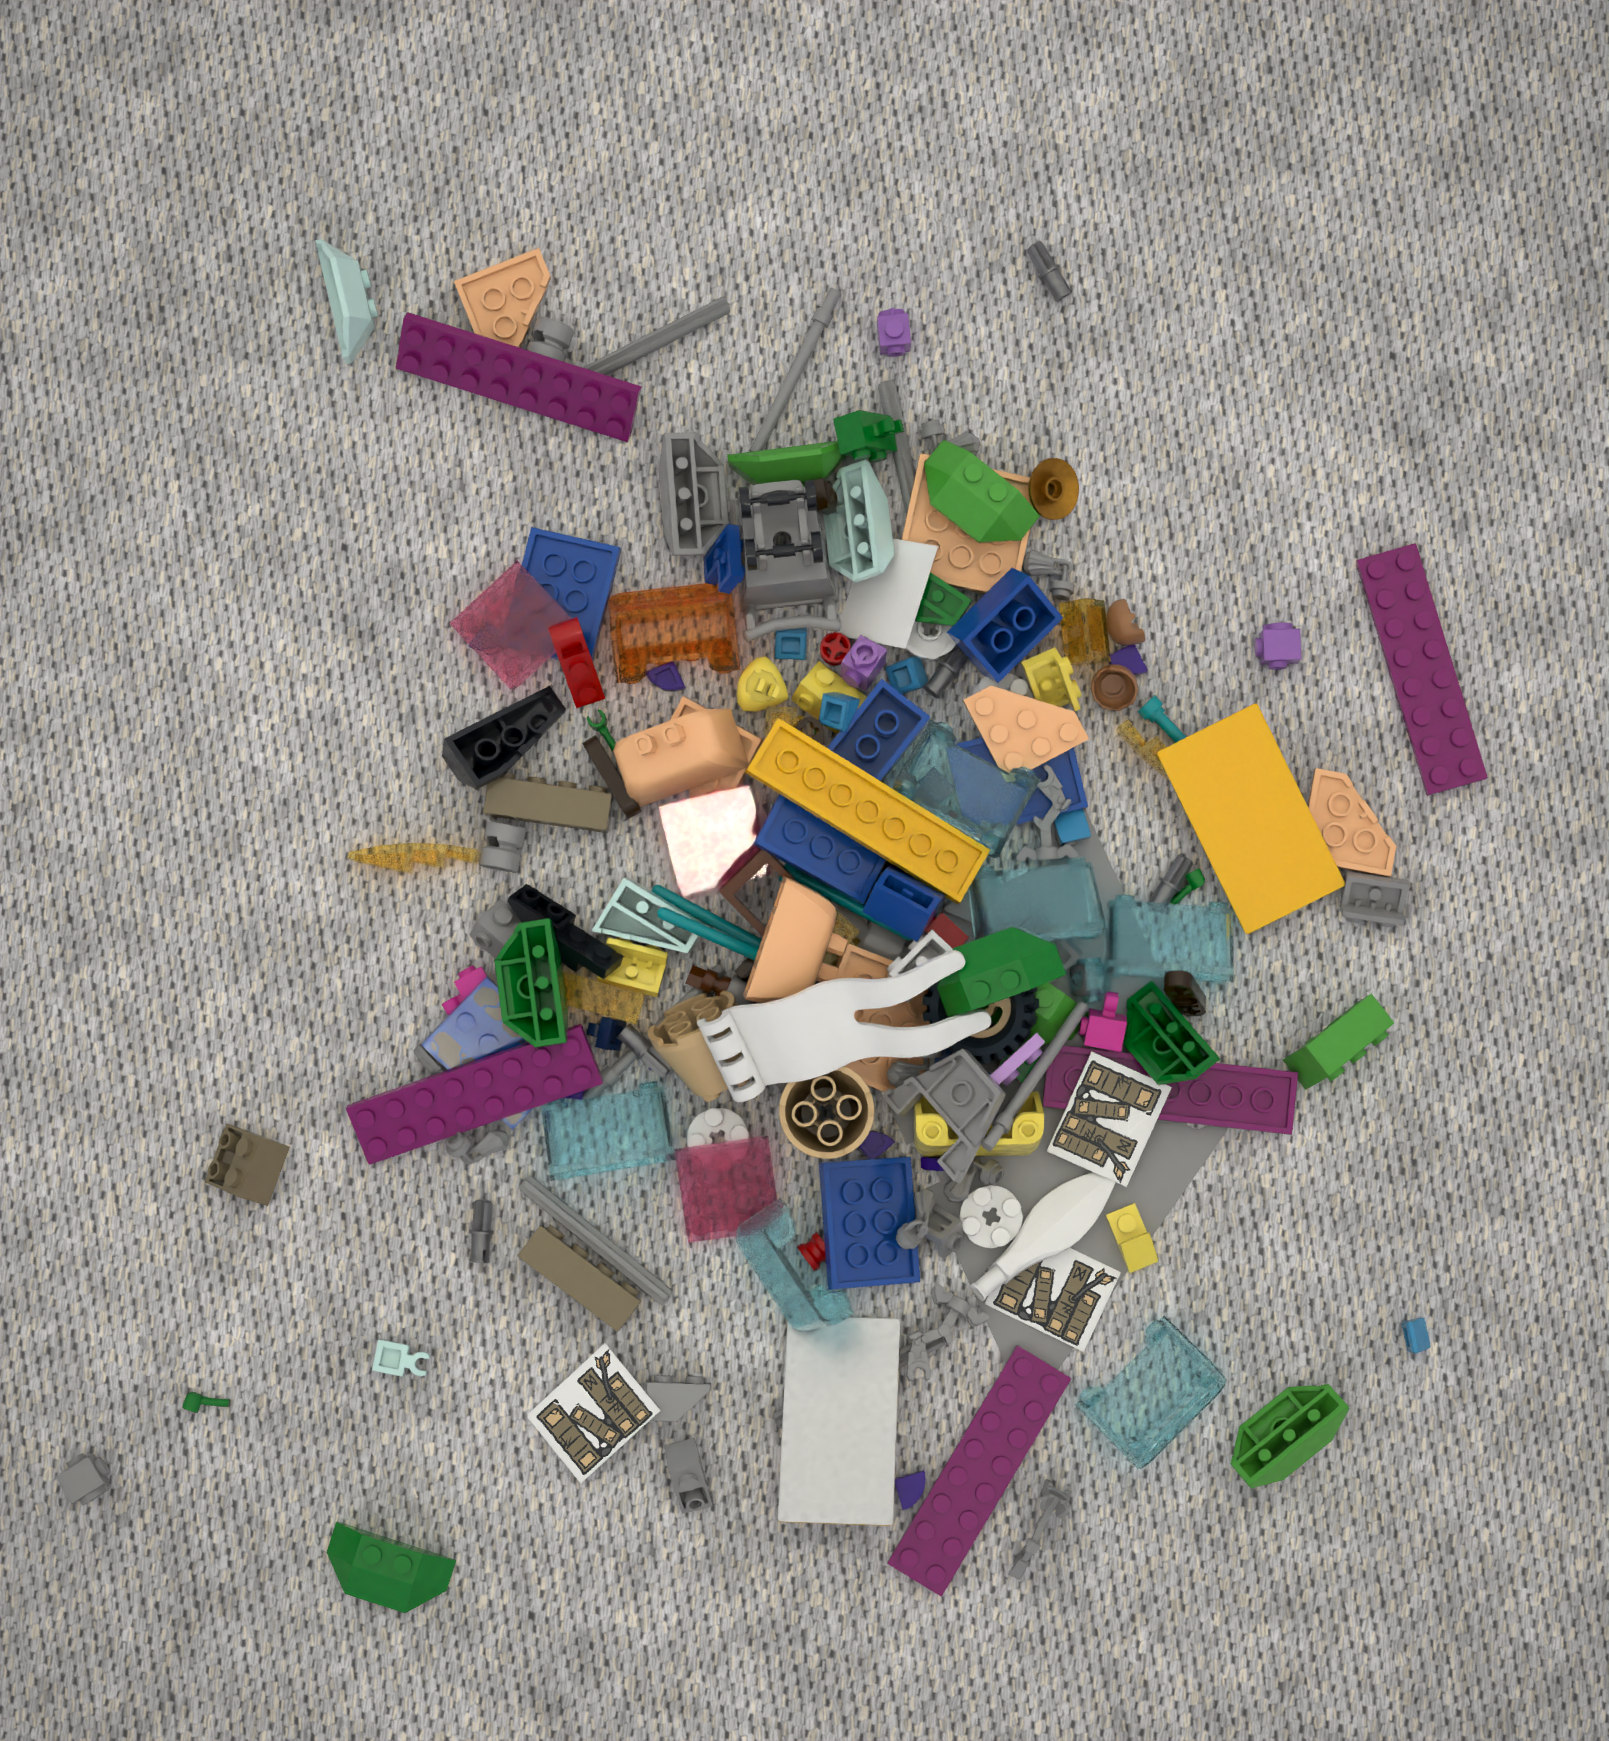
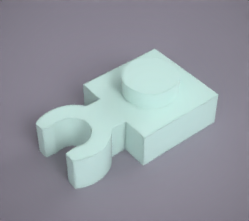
[372,1339,431,1377]

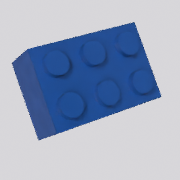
[947,568,1063,683]
[827,679,931,782]

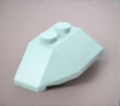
[315,239,378,364]
[823,459,895,583]

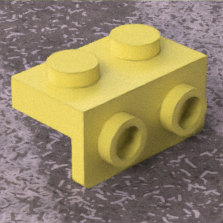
[1021,647,1082,711]
[791,661,867,734]
[597,937,668,997]

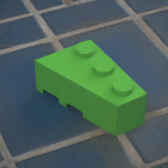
[1283,993,1394,1090]

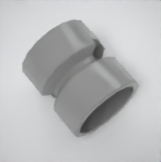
[526,317,574,362]
[478,822,526,873]

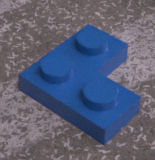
[703,524,745,594]

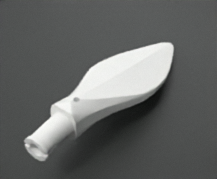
[970,1172,1115,1301]

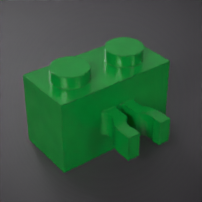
[833,410,904,463]

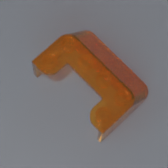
[609,583,741,684]

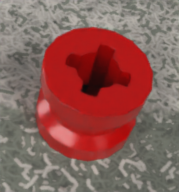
[820,632,851,666]
[797,1232,826,1272]

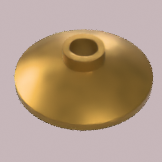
[1028,458,1079,520]

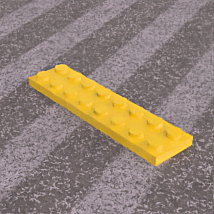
[745,718,990,904]

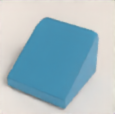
[775,627,807,660]
[885,657,928,694]
[819,692,860,731]
[1054,808,1091,845]
[1401,1317,1431,1353]

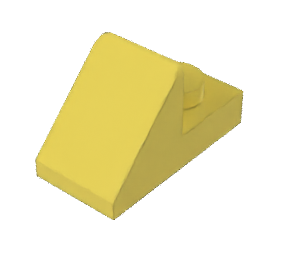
[1105,1203,1158,1273]

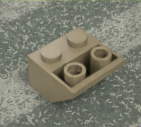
[205,1123,290,1206]

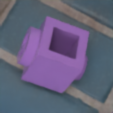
[877,308,911,357]
[1254,622,1301,670]
[840,635,887,691]

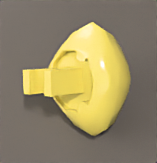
[736,657,789,712]

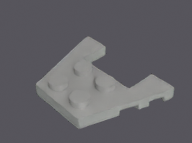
[881,1049,1006,1183]

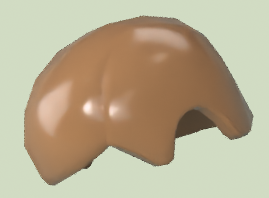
[1106,599,1146,646]
[1091,664,1139,711]

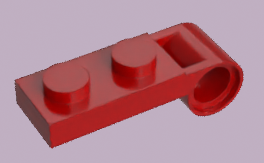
[548,617,606,708]

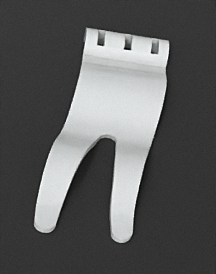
[697,950,991,1102]

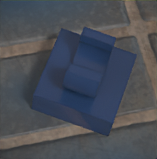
[586,1016,627,1051]

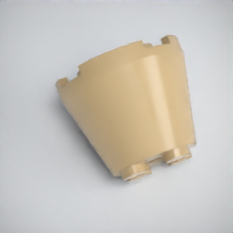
[648,991,749,1102]
[779,1066,874,1159]

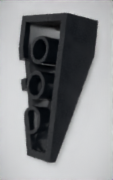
[442,686,566,790]

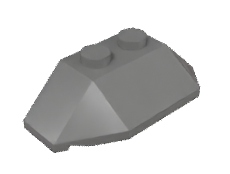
[659,432,729,556]

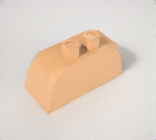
[613,709,749,807]
[743,876,848,1003]

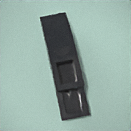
[508,884,624,979]

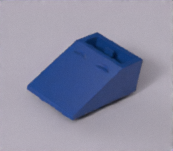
[862,864,946,942]

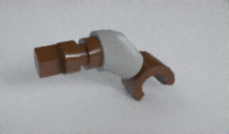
[685,965,756,1005]

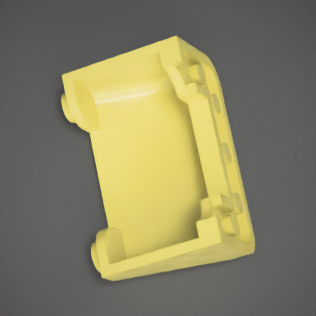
[913,1092,1044,1157]

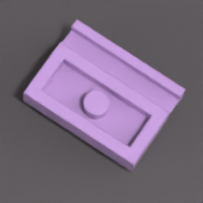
[990,1033,1045,1086]

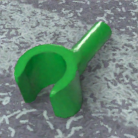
[587,709,616,752]
[1170,869,1205,906]
[182,1392,229,1413]

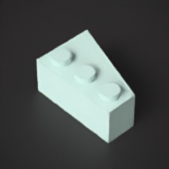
[592,877,707,953]

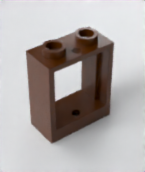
[719,849,800,936]

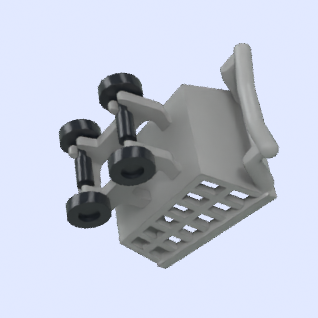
[734,479,842,642]

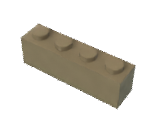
[483,773,613,833]
[517,1224,642,1332]

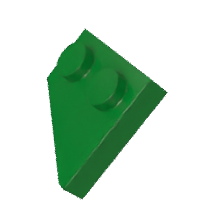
[915,572,973,626]

